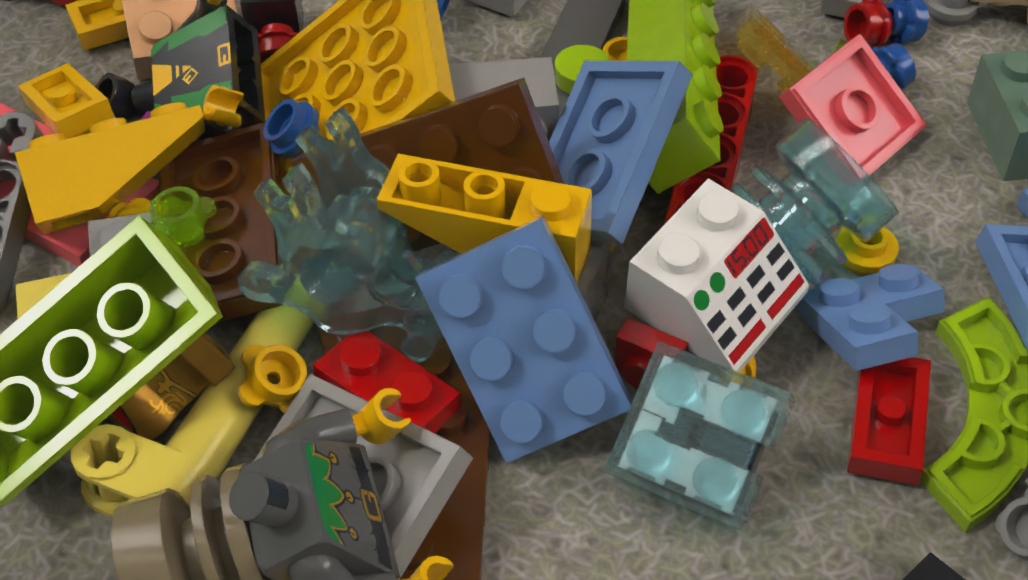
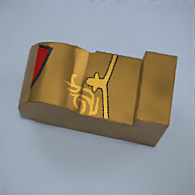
[108,332,236,440]

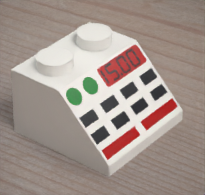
[624,178,809,380]

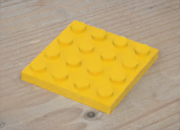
[261,0,455,231]

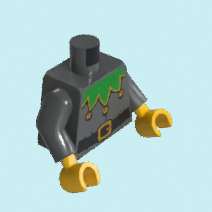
[229,388,453,580]

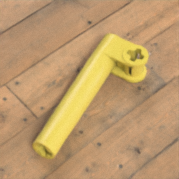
[70,255,338,518]

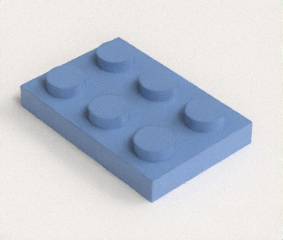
[549,61,693,244]
[415,215,633,463]

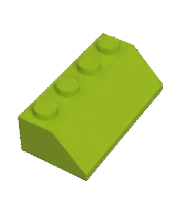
[0,215,223,507]

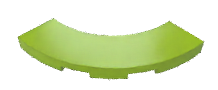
[919,296,1028,533]

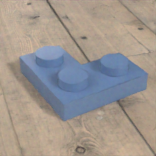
[797,264,945,371]

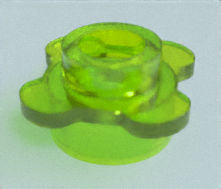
[149,186,217,246]

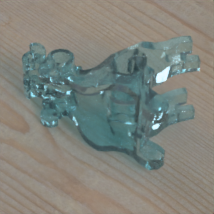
[237,107,461,362]

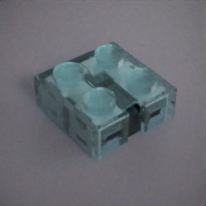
[603,341,796,531]

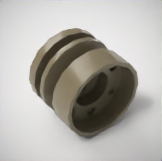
[111,463,273,580]

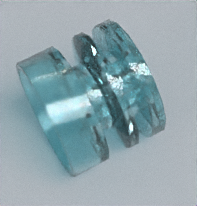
[729,117,899,288]

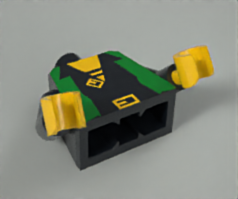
[131,0,266,140]

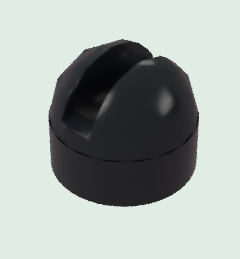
[95,73,138,120]

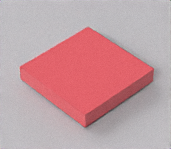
[778,34,927,189]

